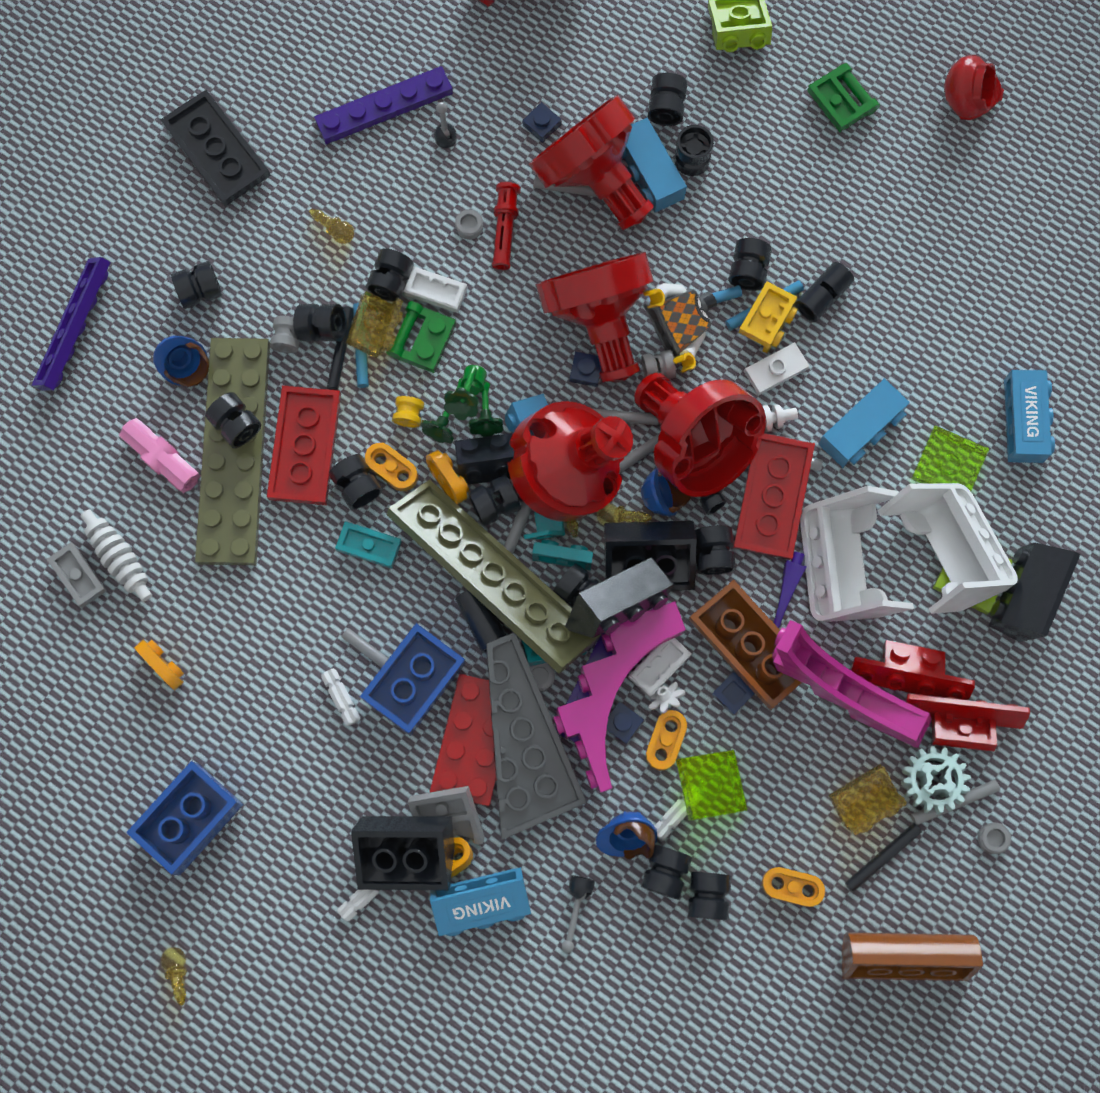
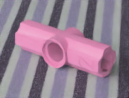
[119,418,201,494]

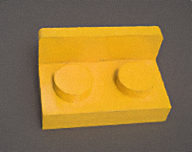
[738,281,798,354]

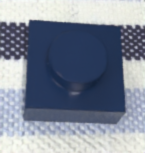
[522,102,562,143]
[569,351,601,387]
[711,672,755,715]
[606,701,644,745]

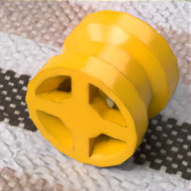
[392,396,424,428]

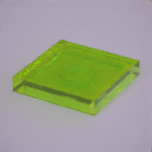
[911,425,989,491]
[676,750,748,821]

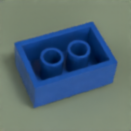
[360,623,465,736]
[126,761,244,876]

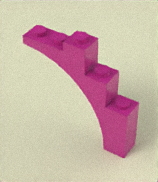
[553,602,686,794]
[772,620,931,748]

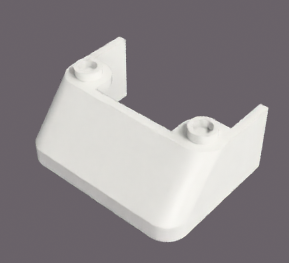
[878,483,1018,614]
[800,486,914,622]

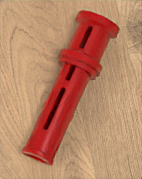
[492,182,521,270]

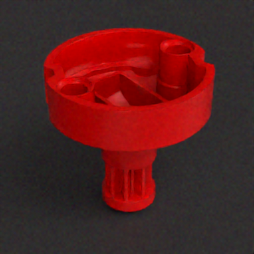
[528,94,654,230]
[535,252,654,382]
[634,373,766,497]
[508,401,633,521]

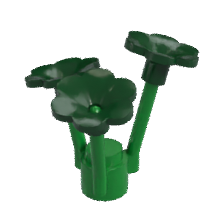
[420,365,504,444]

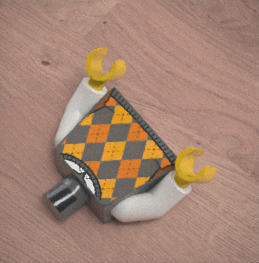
[643,283,717,373]

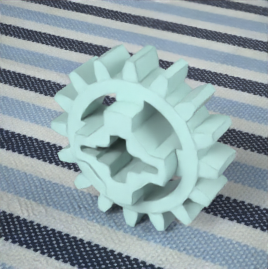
[901,746,971,815]

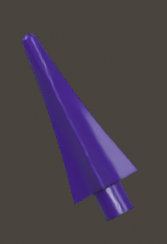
[773,551,807,628]

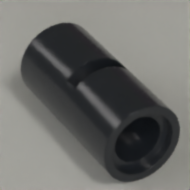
[795,262,854,322]
[455,590,506,653]

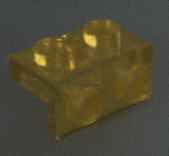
[346,291,403,358]
[828,764,907,835]

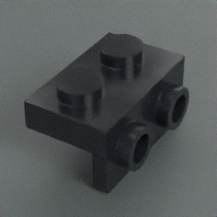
[455,433,514,485]

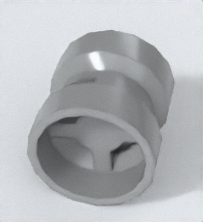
[270,316,299,353]
[642,350,676,379]

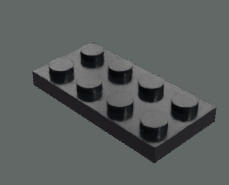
[160,90,271,206]

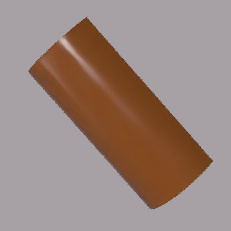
[688,580,803,711]
[842,932,983,981]

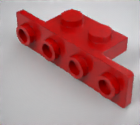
[850,640,975,700]
[905,693,1030,752]

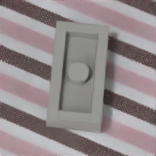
[47,542,107,608]

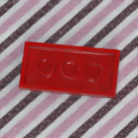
[267,385,341,505]
[733,433,815,560]
[430,674,496,807]

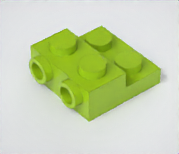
[708,0,772,52]

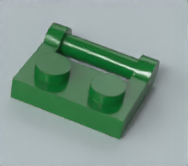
[807,63,880,133]
[386,301,456,373]

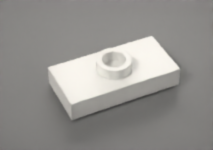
[403,267,468,313]
[744,342,809,396]
[628,638,692,698]

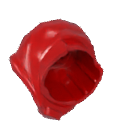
[944,55,1004,120]

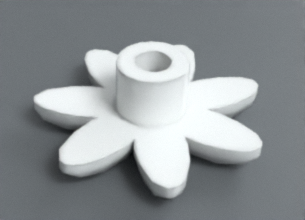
[648,682,686,714]

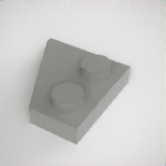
[408,786,485,844]

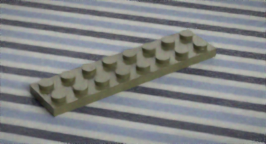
[195,338,270,566]
[386,479,601,674]

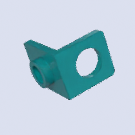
[524,511,566,540]

